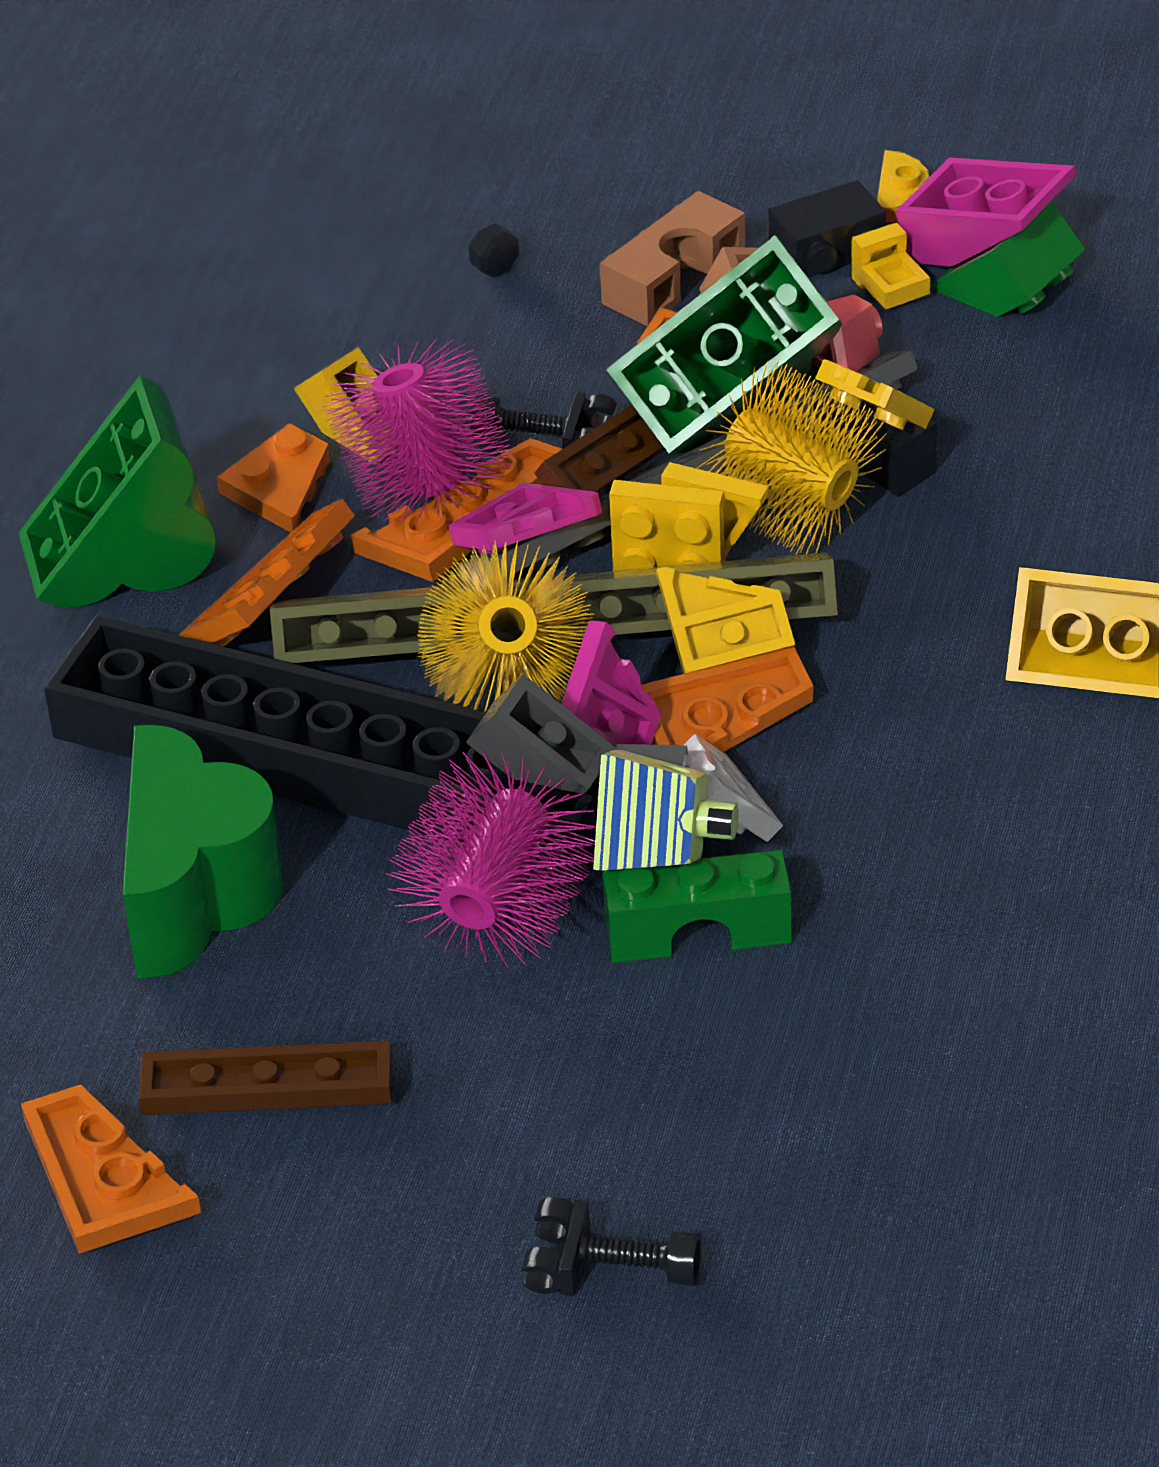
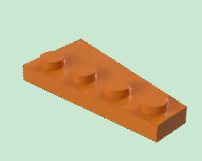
[178,499,355,647]

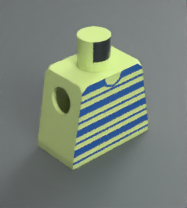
[593,750,738,870]

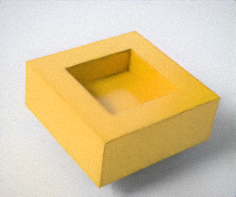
[852,222,907,289]
[860,251,930,310]

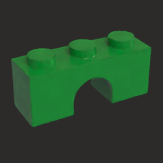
[602,850,791,963]

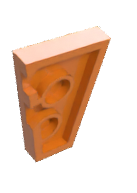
[641,647,814,753]
[21,1084,201,1254]

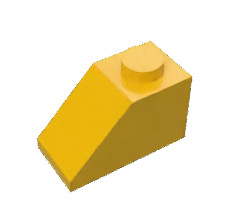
[294,347,396,463]

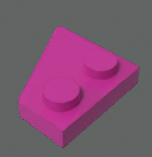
[448,482,602,554]
[561,620,661,745]

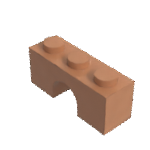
[600,191,745,326]

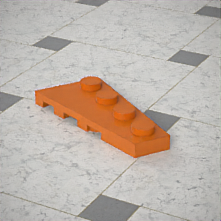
[349,438,562,582]

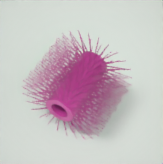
[323,339,513,523]
[385,749,596,968]

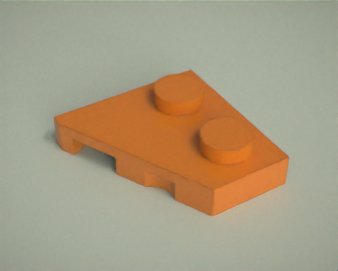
[217,423,330,533]

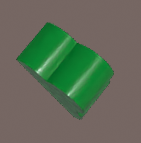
[606,235,842,455]
[18,375,216,608]
[123,725,284,979]

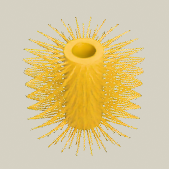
[696,360,887,555]
[417,540,594,712]

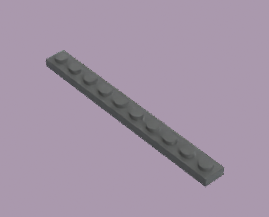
[454,350,918,584]

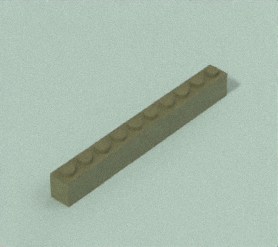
[270,552,838,663]

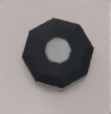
[468,223,519,278]

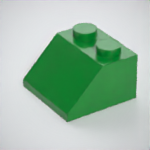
[931,201,1086,317]

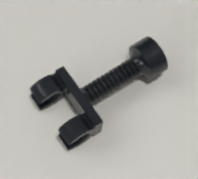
[471,392,617,449]
[521,1197,702,1296]

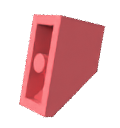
[810,295,883,372]

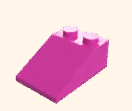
[895,158,1077,268]

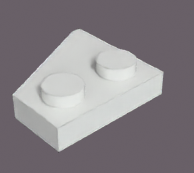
[684,734,783,842]

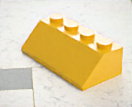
[1005,567,1159,699]

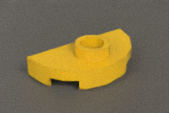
[877,150,929,222]

